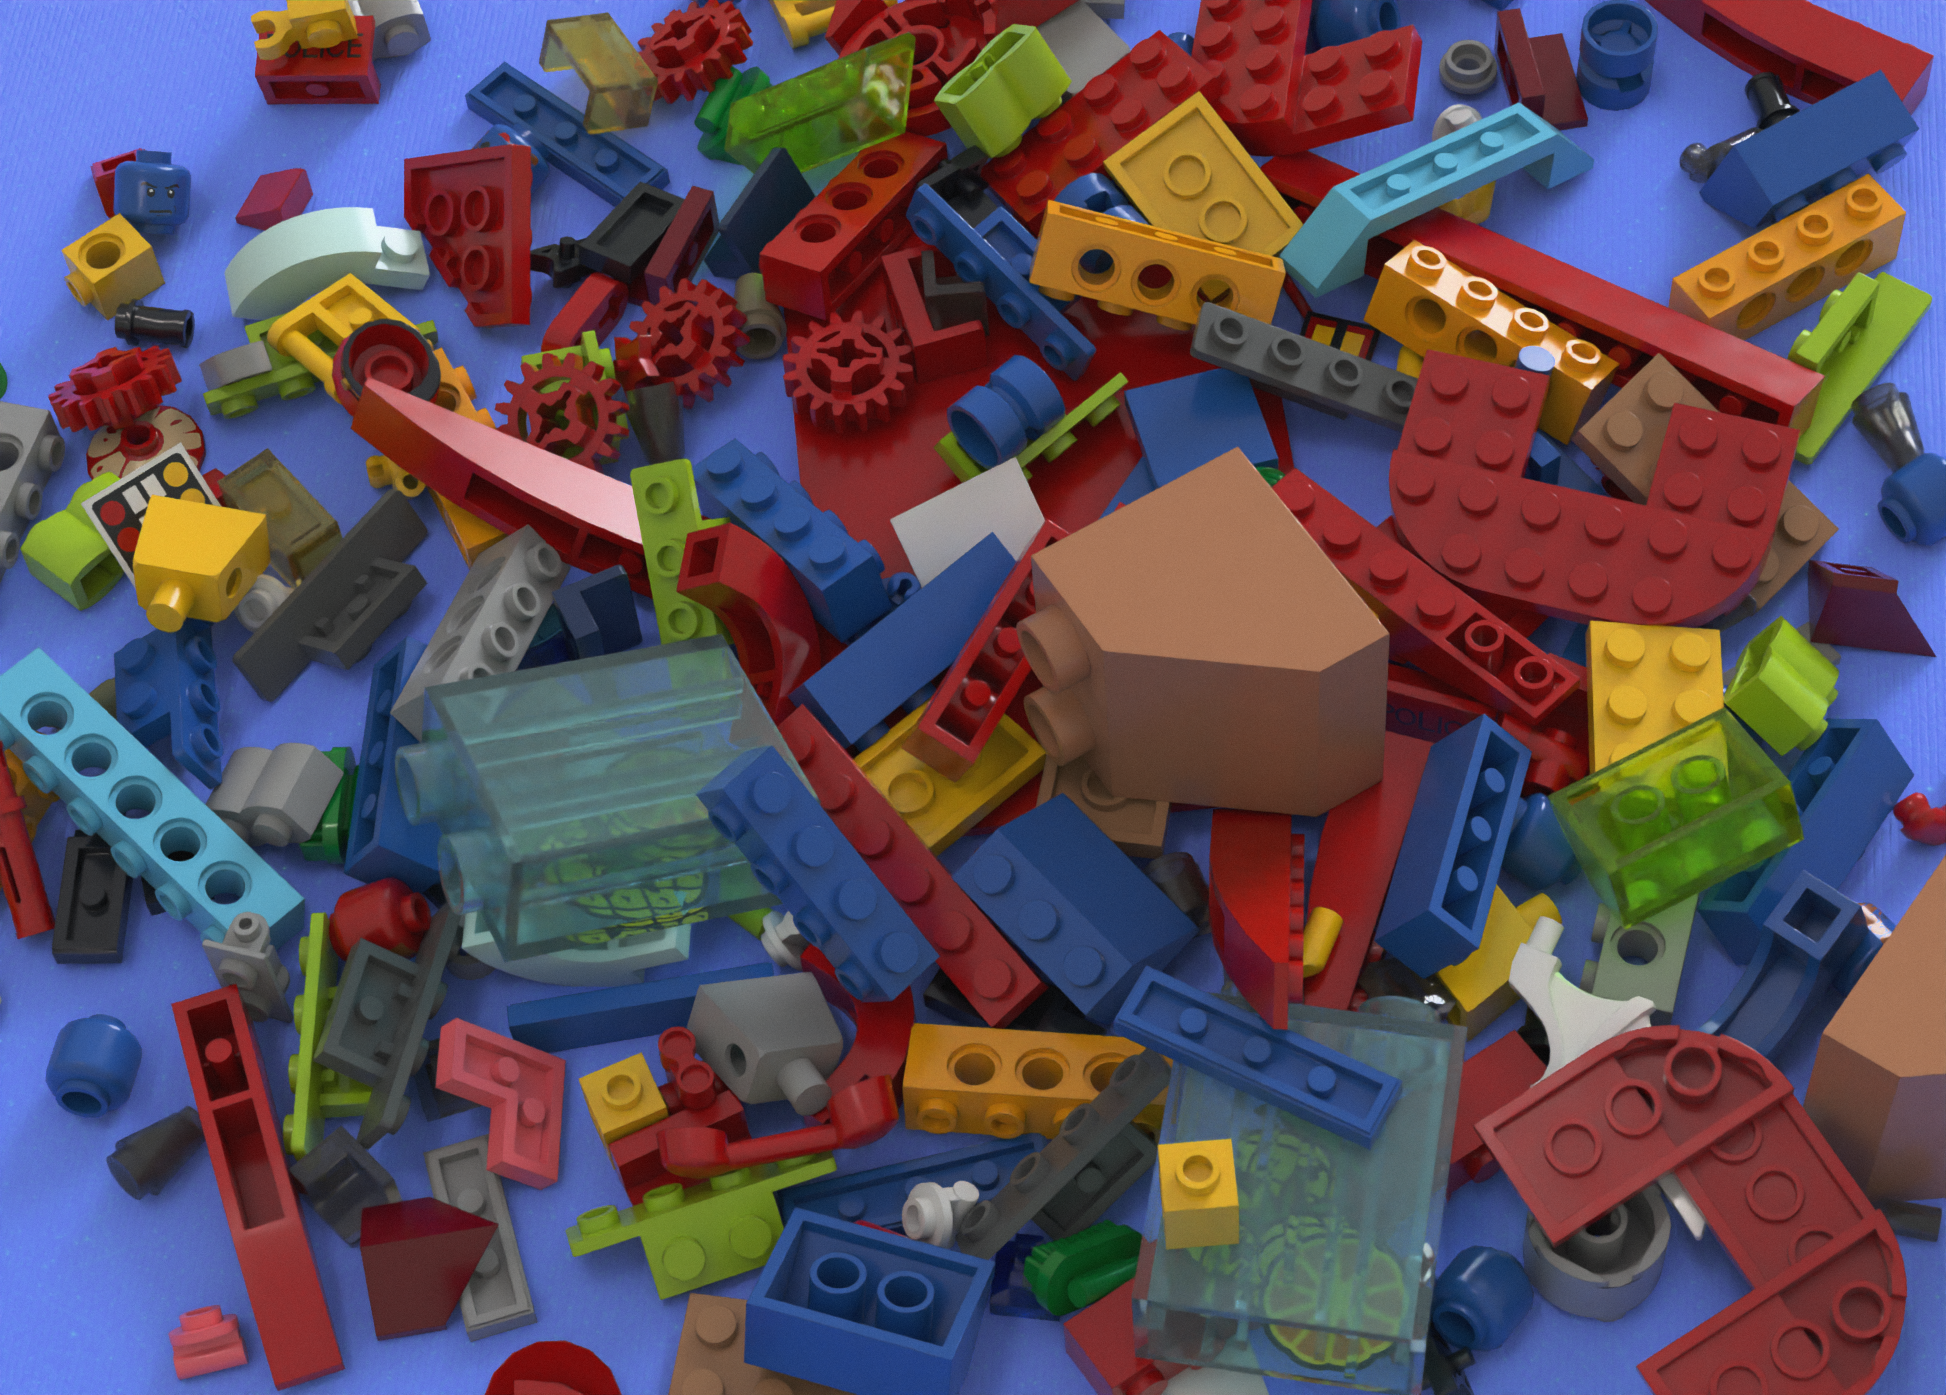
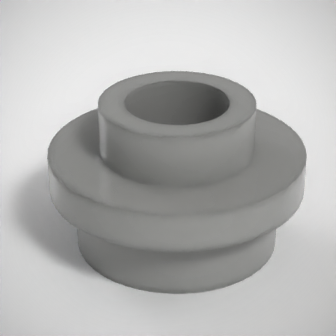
[1439,40,1497,94]

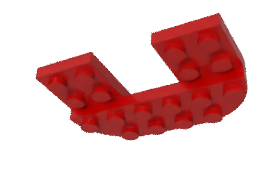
[1191,0,1422,157]
[1389,349,1800,628]
[1473,1025,1907,1395]

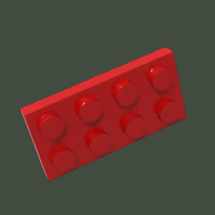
[981,30,1224,238]

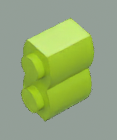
[934,24,1072,158]
[20,471,124,611]
[1724,616,1839,756]

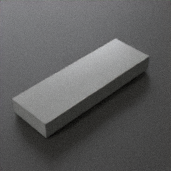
[423,1134,538,1342]

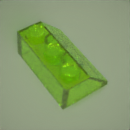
[725,32,916,174]
[1547,707,1804,930]

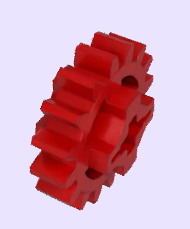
[631,0,753,104]
[629,278,750,410]
[782,311,915,433]
[48,345,182,432]
[495,352,630,474]

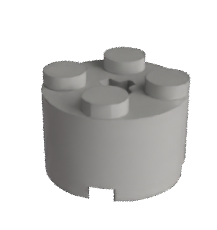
[1523,1183,1671,1322]

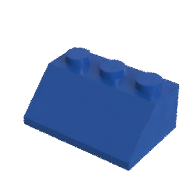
[1699,70,1920,229]
[951,793,1201,1026]
[744,1207,996,1395]

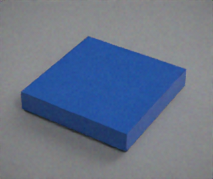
[1124,368,1279,490]

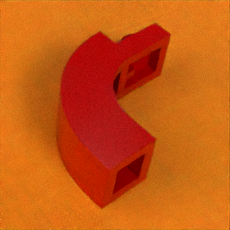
[676,523,821,753]
[800,943,917,1152]

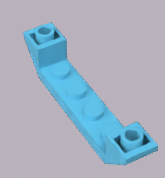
[1279,103,1594,298]

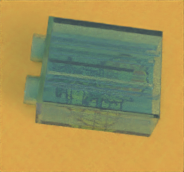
[395,634,821,962]
[1132,980,1468,1395]

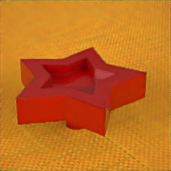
[613,335,660,403]

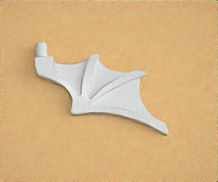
[1509,916,1707,1240]

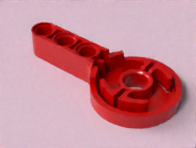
[835,0,1079,137]

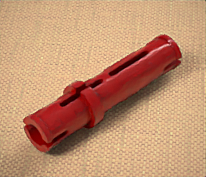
[0,741,55,939]

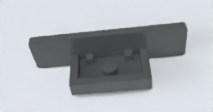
[1190,302,1418,433]
[232,489,428,702]
[313,897,465,1150]
[955,1048,1175,1260]

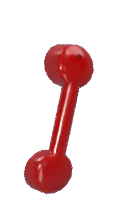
[656,1074,899,1179]

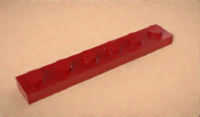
[755,703,1049,1029]

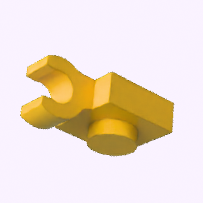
[251,0,358,60]

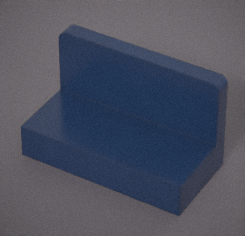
[704,147,815,278]
[552,565,643,709]

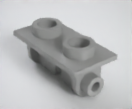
[202,912,294,1023]

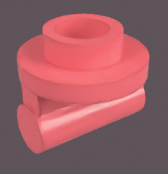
[168,1305,249,1380]

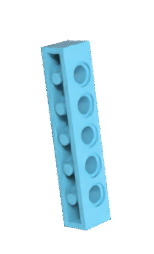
[0,647,305,951]

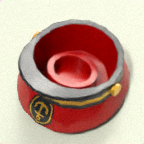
[332,319,441,417]

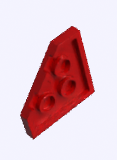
[404,144,533,328]

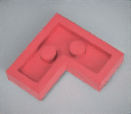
[435,1018,566,1190]

